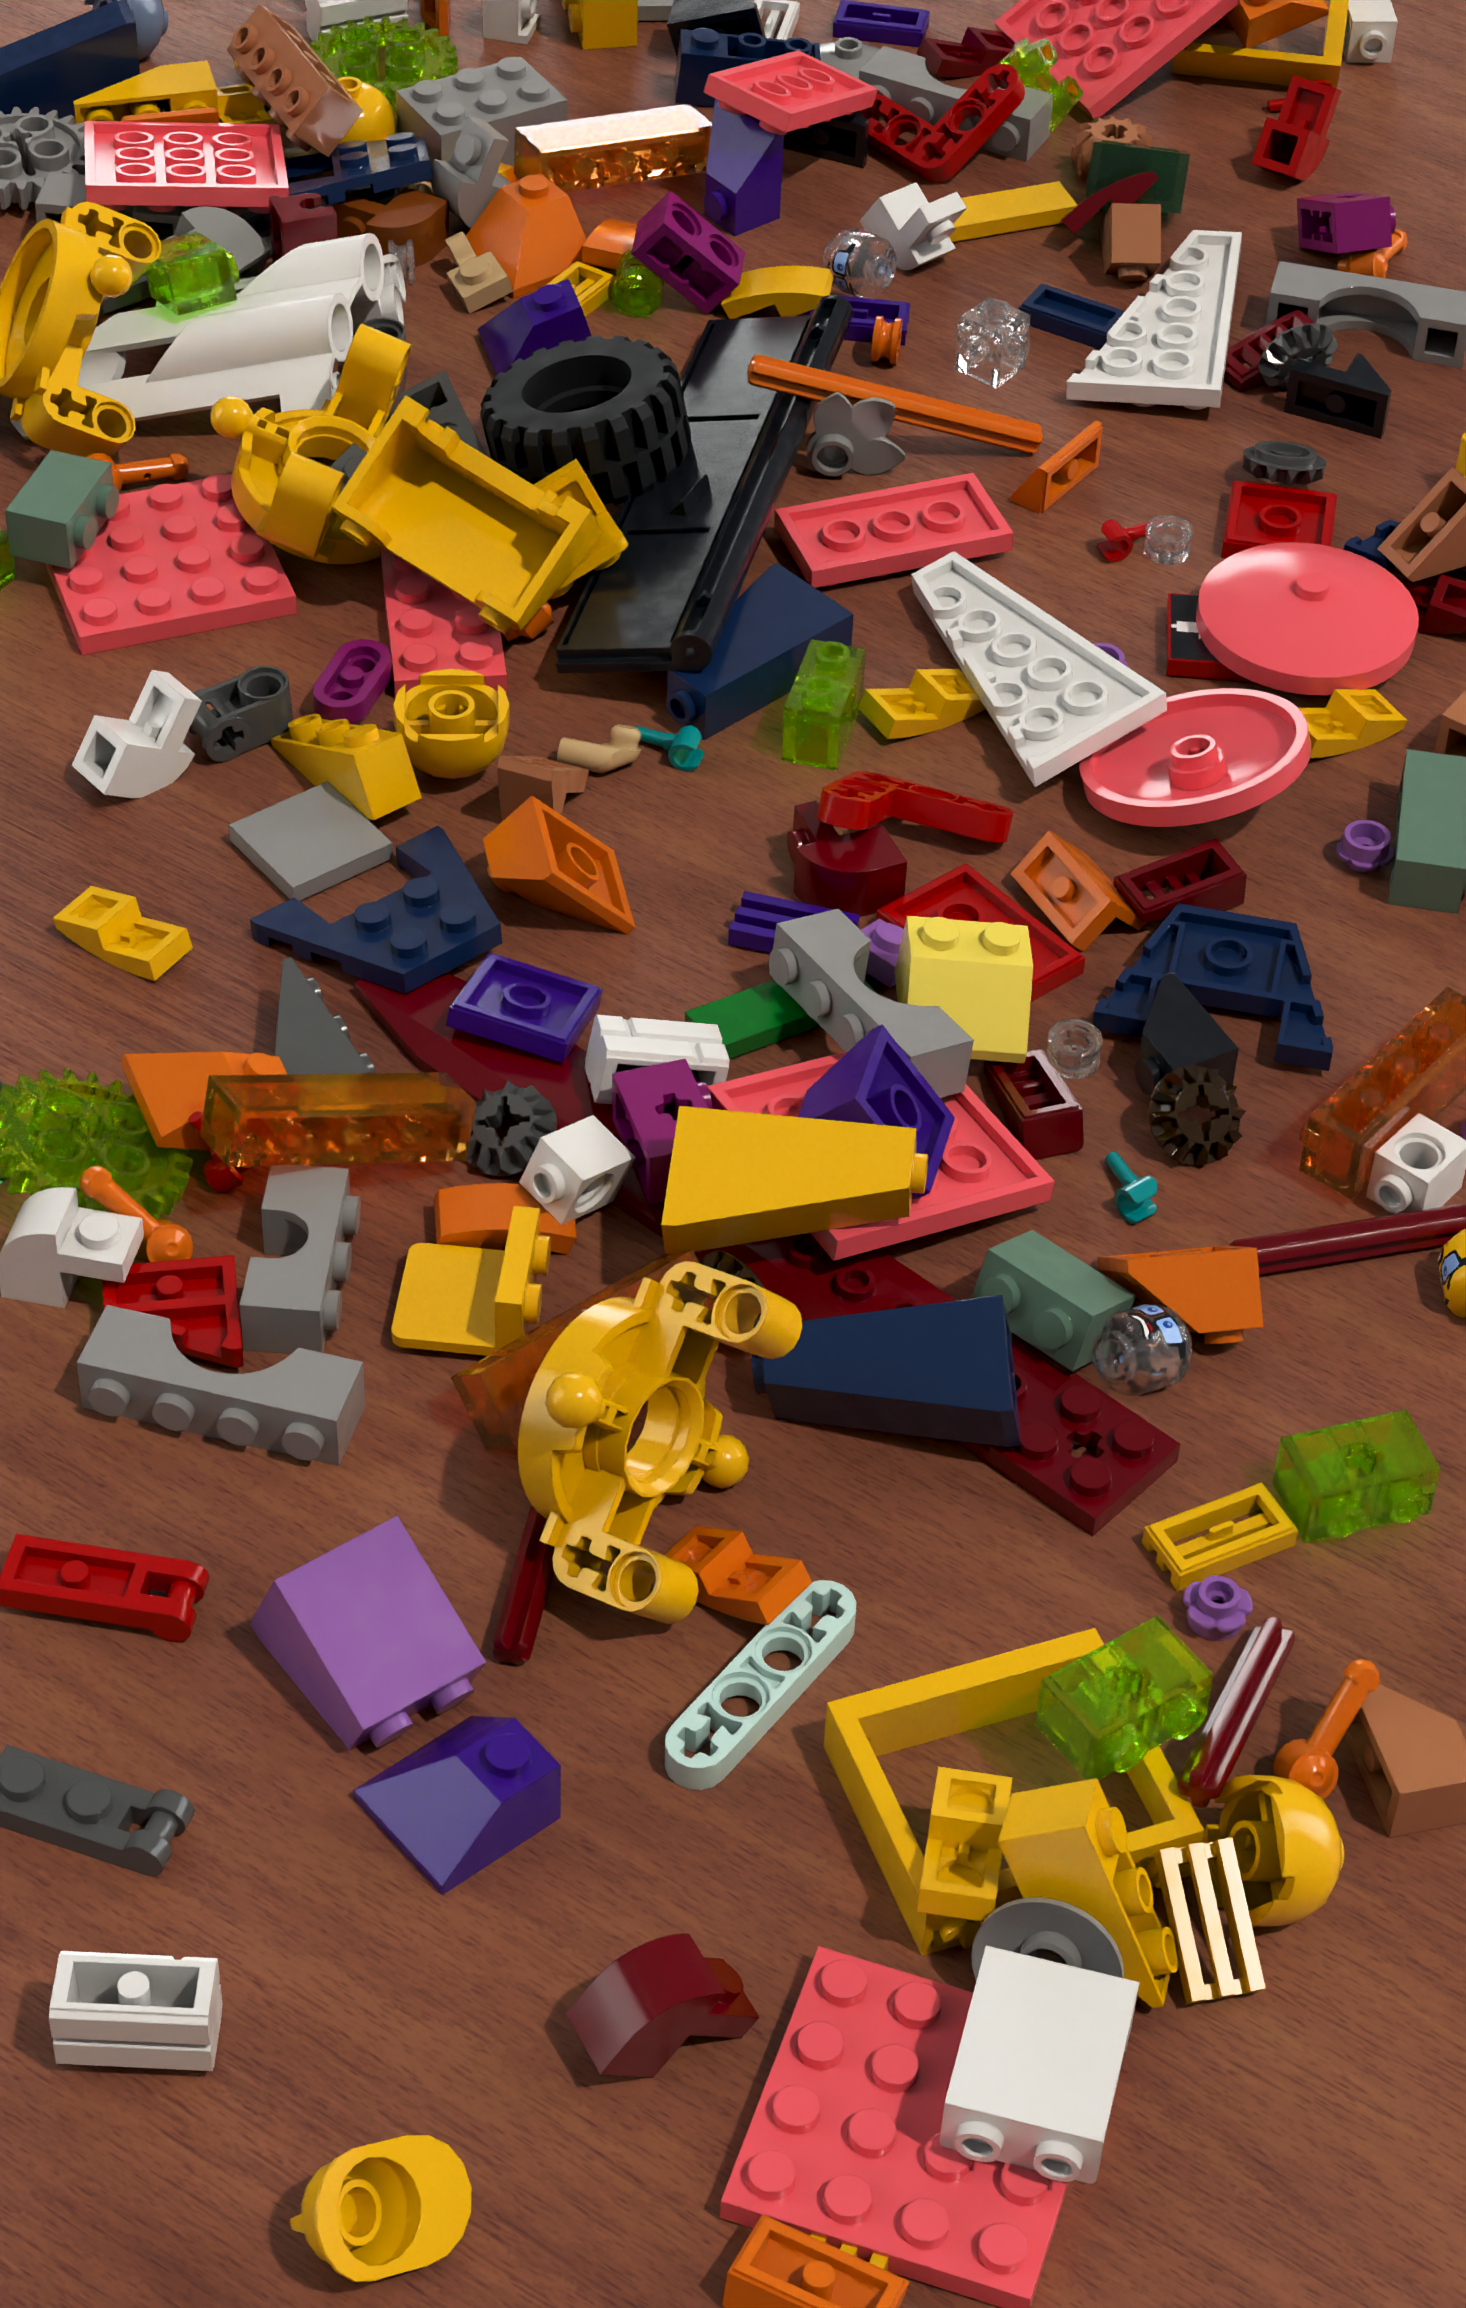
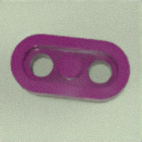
[313,639,392,724]

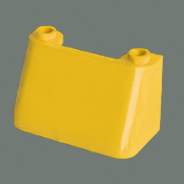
[331,395,602,634]

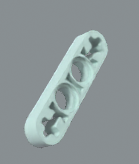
[664,1580,856,1790]

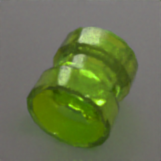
[612,249,665,318]

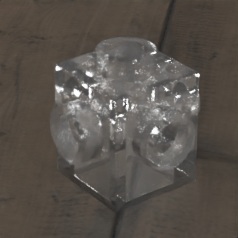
[955,297,1031,388]

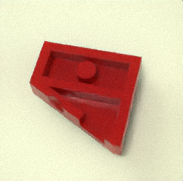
[102,1255,244,1367]

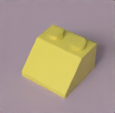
[894,916,1033,1063]

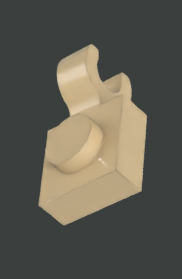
[444,231,513,314]

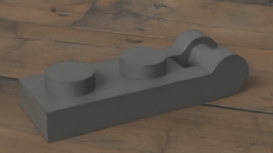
[0,1745,195,1876]

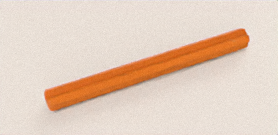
[747,354,1043,454]

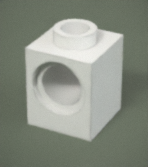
[1343,0,1398,63]
[1366,1113,1466,1214]
[519,1115,636,1225]

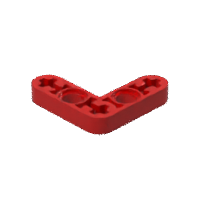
[860,64,1025,183]
[816,771,1014,843]

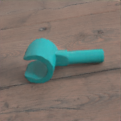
[635,725,704,772]
[1105,1152,1157,1224]

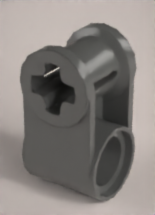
[188,666,293,762]

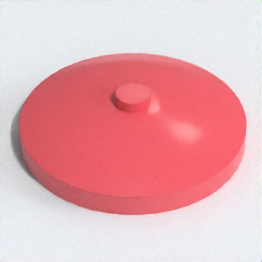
[1196,542,1419,695]
[1079,688,1311,827]

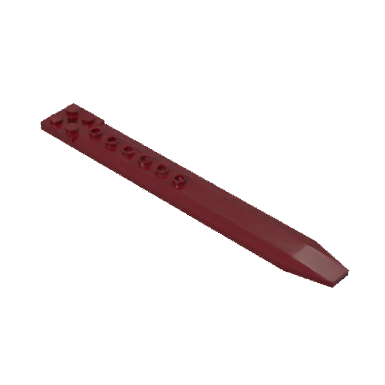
[354,973,1180,1537]

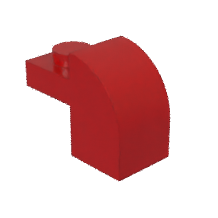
[1251,75,1341,181]

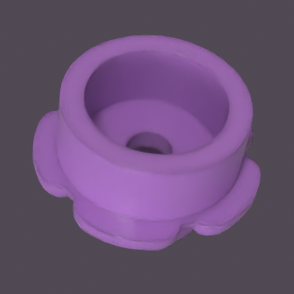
[1336,820,1394,873]
[1183,1575,1253,1641]

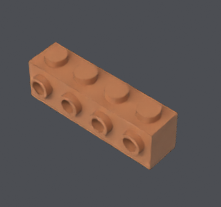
[226,4,363,157]

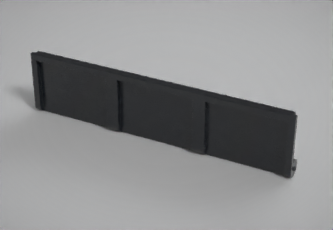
[556,295,853,673]

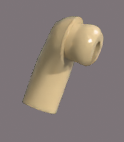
[557,724,642,773]

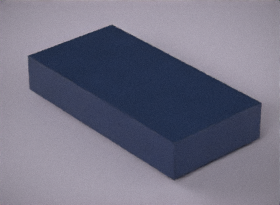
[1017,284,1125,350]

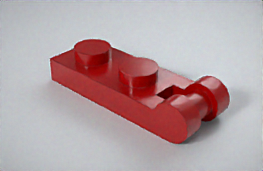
[0,1534,210,1642]

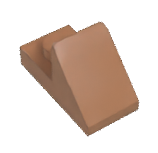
[497,756,589,821]

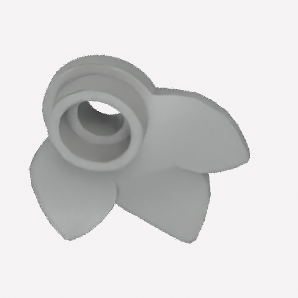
[807,392,905,476]

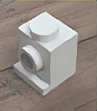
[483,0,540,45]

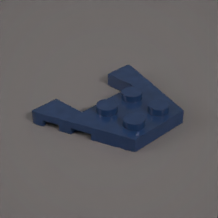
[283,132,433,209]
[250,826,502,994]
[1092,903,1333,1071]

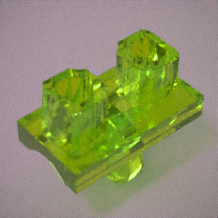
[998,38,1083,131]

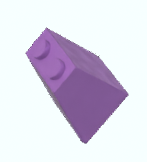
[250,1516,487,1750]

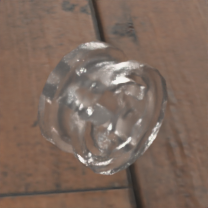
[387,240,415,286]
[1143,515,1194,565]
[1045,1019,1103,1079]

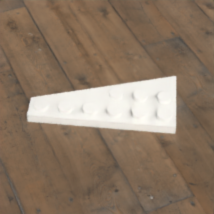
[1066,230,1242,410]
[911,551,1167,787]

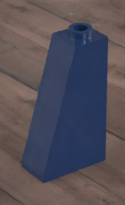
[0,0,140,119]
[666,563,854,740]
[752,1295,1021,1447]

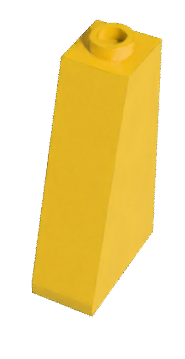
[661,1106,928,1254]

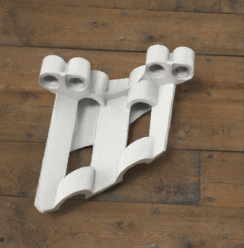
[11,233,406,440]

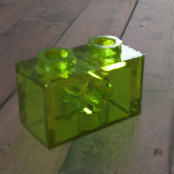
[145,231,239,316]
[781,639,866,771]
[1272,1409,1441,1543]
[1035,1615,1214,1780]

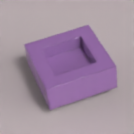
[861,918,904,988]

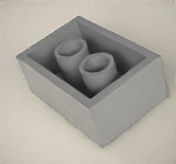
[396,57,568,171]

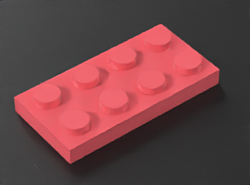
[703,50,878,135]
[774,473,1014,588]
[380,546,507,698]

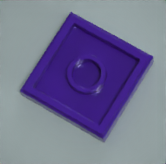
[446,953,603,1063]

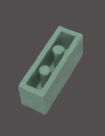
[1388,749,1466,914]

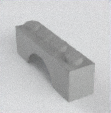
[859,46,1054,162]
[1265,261,1466,368]
[769,909,974,1098]
[77,1305,365,1466]

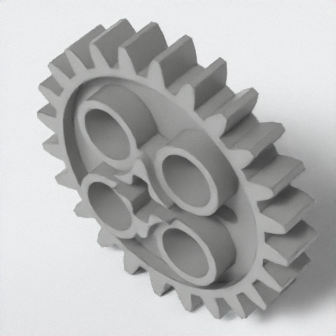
[0,107,85,210]

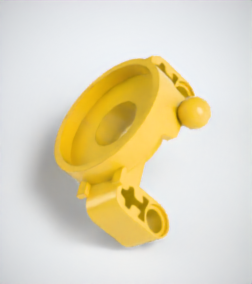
[0,201,161,458]
[210,323,412,564]
[518,1261,803,1624]

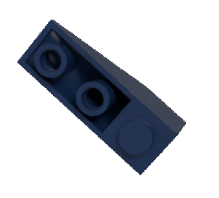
[674,28,821,107]

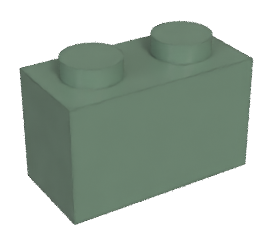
[5,450,119,569]
[971,1230,1136,1371]

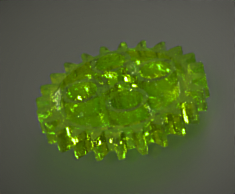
[309,16,458,112]
[0,1068,193,1220]

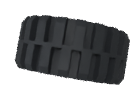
[480,336,691,506]

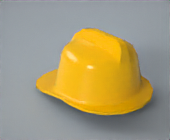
[290,2135,472,2282]

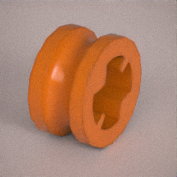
[871,316,903,365]

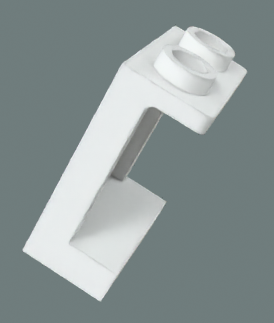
[940,1945,1140,2184]

